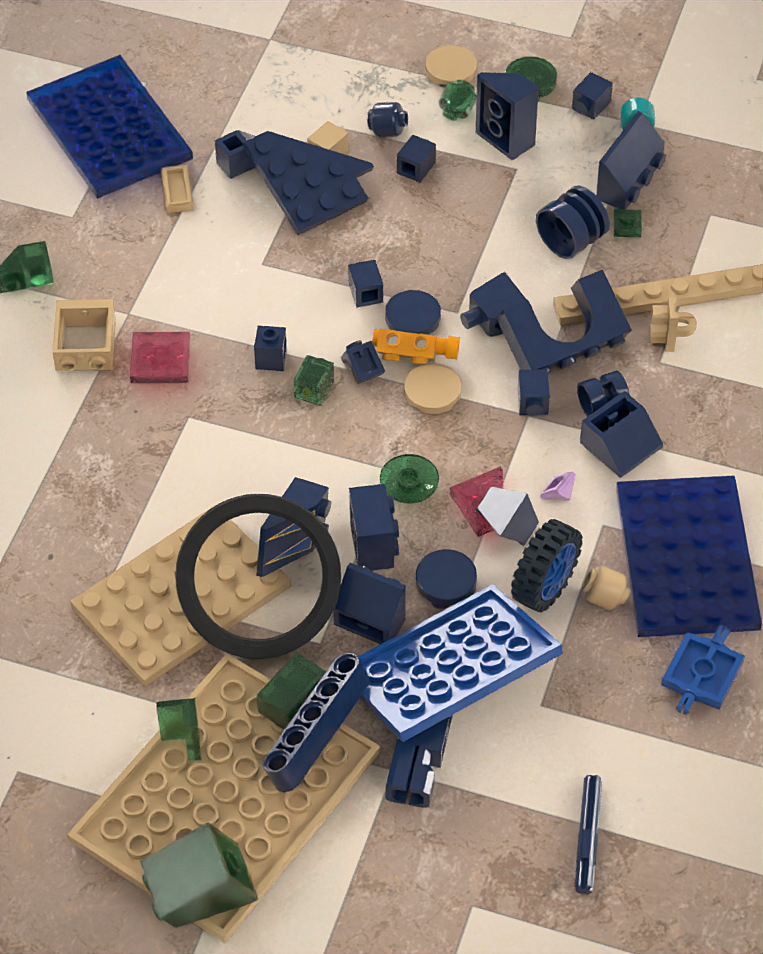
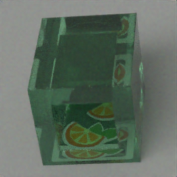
[294,355,334,406]

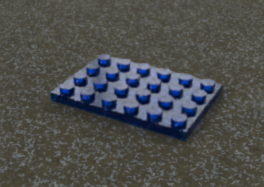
[26,55,193,199]
[616,475,762,637]

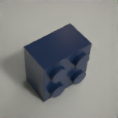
[349,484,399,571]

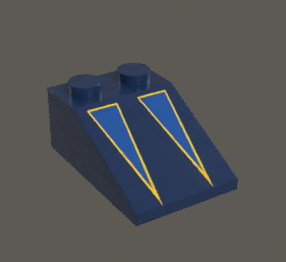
[256,477,331,577]

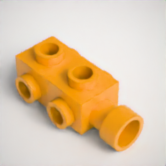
[372,329,460,365]

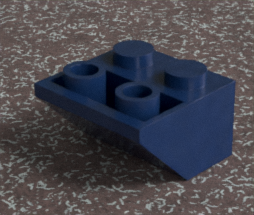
[580,391,663,478]
[333,563,406,644]

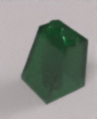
[140,822,259,928]

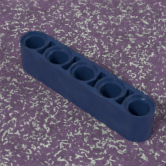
[263,653,369,792]

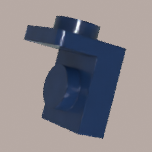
[341,340,385,384]

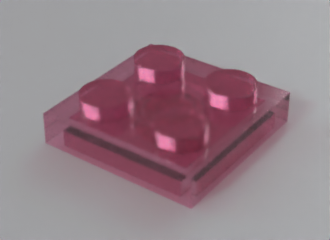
[130,332,190,383]

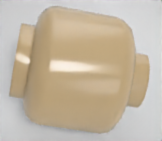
[582,565,630,610]

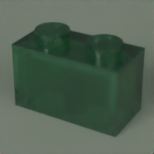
[257,652,326,730]

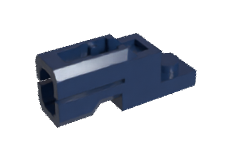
[385,715,453,808]

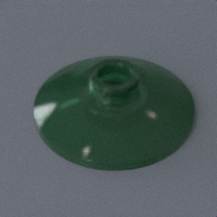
[380,454,439,504]

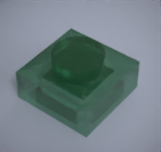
[613,209,642,237]

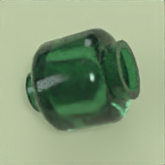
[438,79,477,121]

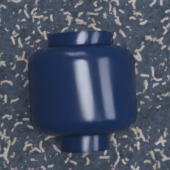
[367,102,408,137]

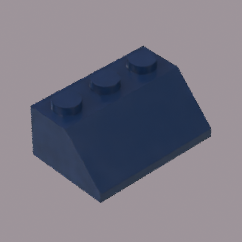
[475,72,539,161]
[596,111,666,212]

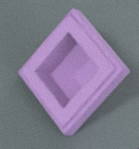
[540,471,576,500]

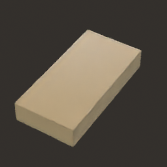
[161,165,194,213]

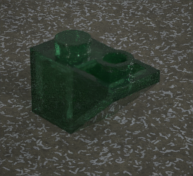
[0,241,54,293]

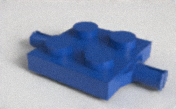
[661,625,745,715]

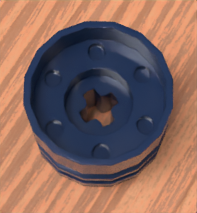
[535,185,610,259]

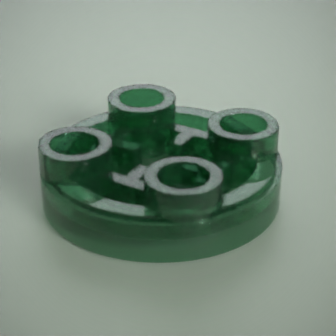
[505,56,557,102]

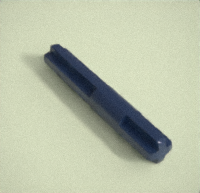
[574,775,602,894]

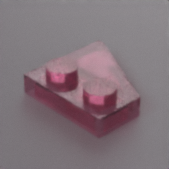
[450,466,503,537]

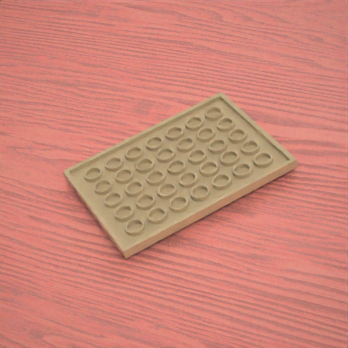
[67,653,381,943]

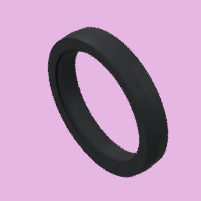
[175,494,341,659]

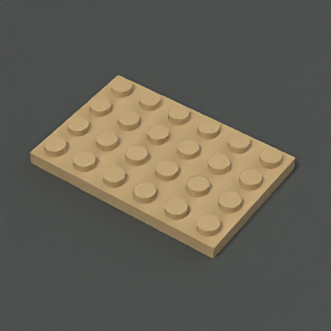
[70,505,291,687]

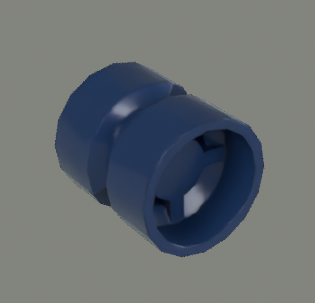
[577,370,630,417]

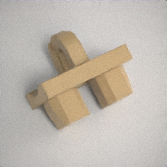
[649,297,697,352]

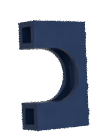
[496,270,632,374]

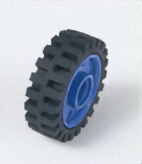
[511,519,583,613]

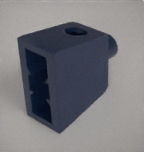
[460,272,533,337]

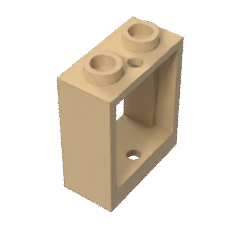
[53,299,116,371]

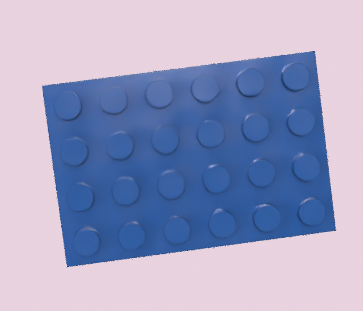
[357,584,563,742]

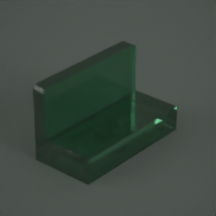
[156,698,201,761]

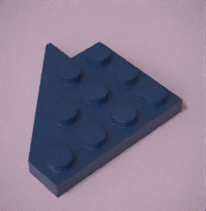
[243,131,374,235]

